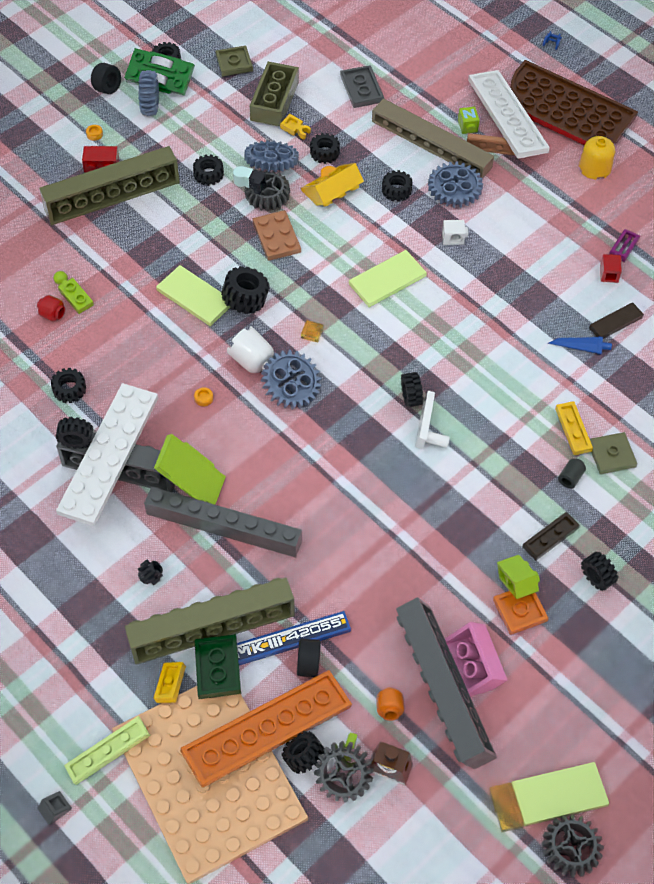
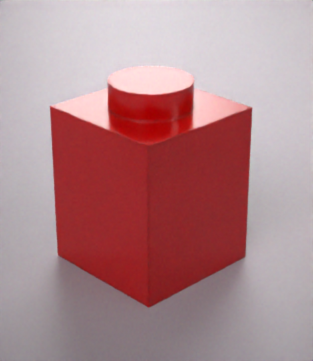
[600,254,622,283]

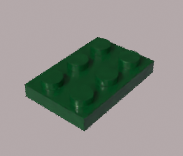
[194,634,242,699]

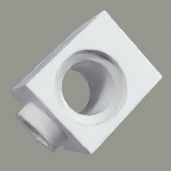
[442,220,468,245]

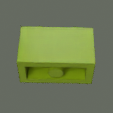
[497,555,540,599]

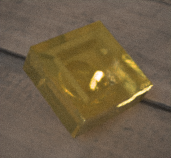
[301,320,324,343]

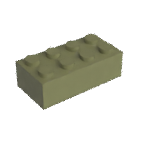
[249,61,299,126]

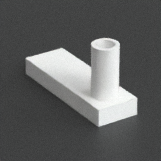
[415,391,450,449]

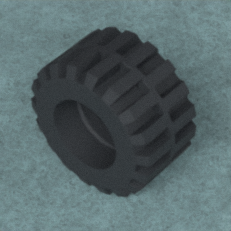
[221,266,269,314]

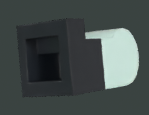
[233,166,266,195]

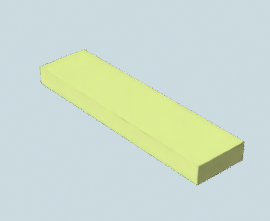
[64,716,151,785]

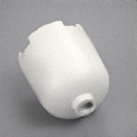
[227,326,274,373]

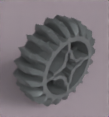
[244,170,290,212]
[314,741,374,803]
[541,814,604,878]

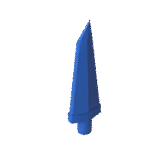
[548,337,612,355]

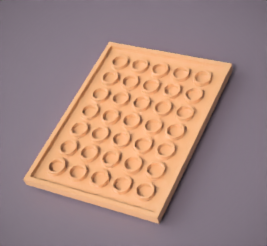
[112,686,308,884]

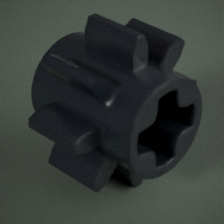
[138,559,163,586]

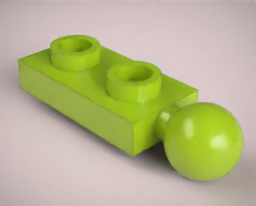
[53,271,94,314]

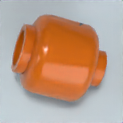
[376,687,405,721]

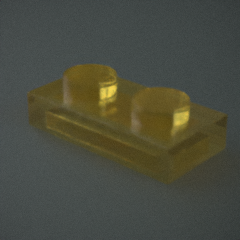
[489,782,524,833]

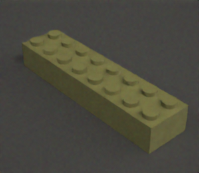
[39,146,180,226]
[125,577,295,665]

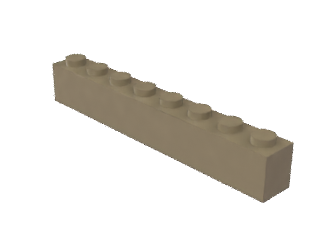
[372,98,494,178]

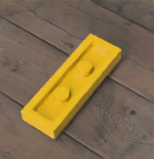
[555,401,593,455]

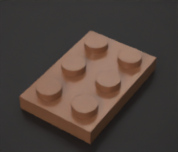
[252,210,301,261]

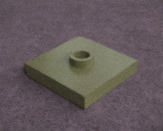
[215,45,253,77]
[590,432,638,474]

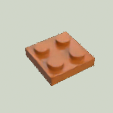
[493,591,549,635]

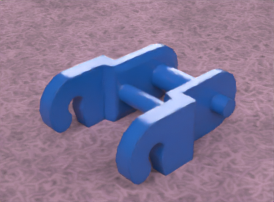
[542,31,562,50]

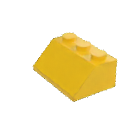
[301,163,364,207]

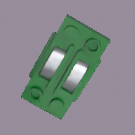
[124,48,195,96]

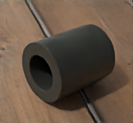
[558,458,586,489]

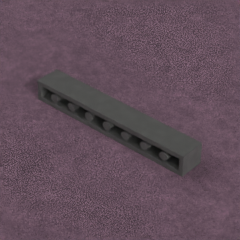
[144,486,302,558]

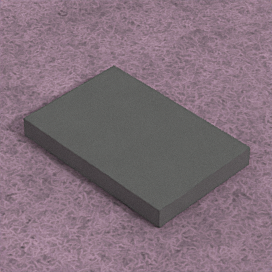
[340,65,384,108]

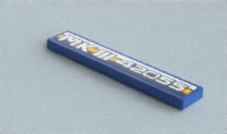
[237,611,351,666]

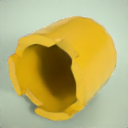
[579,136,616,180]

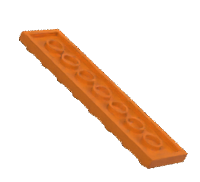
[180,670,352,788]

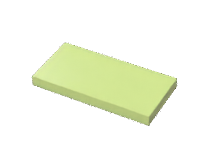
[349,250,427,307]
[156,265,230,326]
[511,762,610,826]

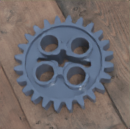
[244,140,299,172]
[428,161,483,208]
[261,350,321,410]

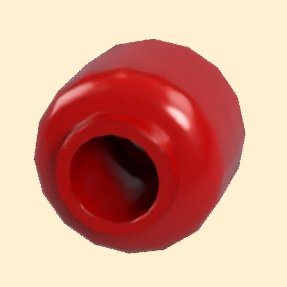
[37,295,65,321]

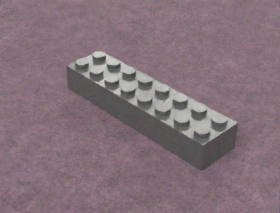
[396,597,497,769]

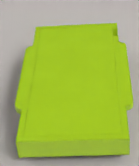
[154,434,226,505]

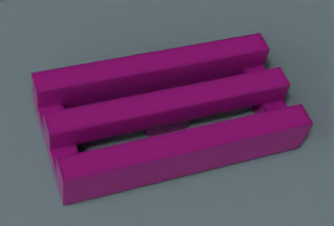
[609,229,640,262]

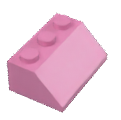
[445,622,508,697]

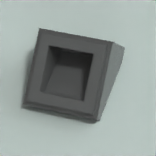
[38,791,72,825]

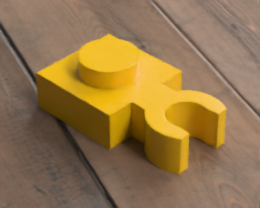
[280,113,311,139]

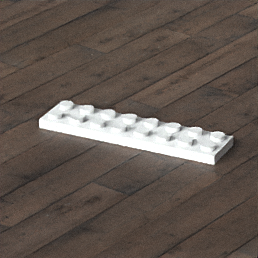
[468,70,550,158]
[56,383,158,527]

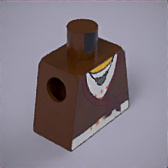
[368,742,413,785]

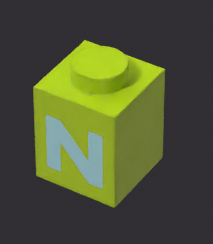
[458,106,480,134]

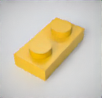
[154,662,186,703]

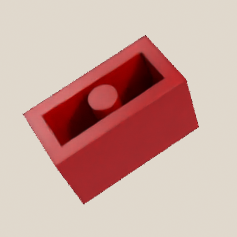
[82,146,119,173]

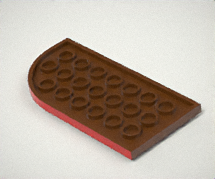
[510,60,638,145]

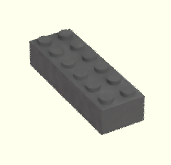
[56,432,175,492]

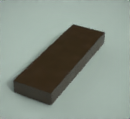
[589,302,644,339]
[522,511,580,561]

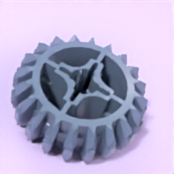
[138,70,159,116]

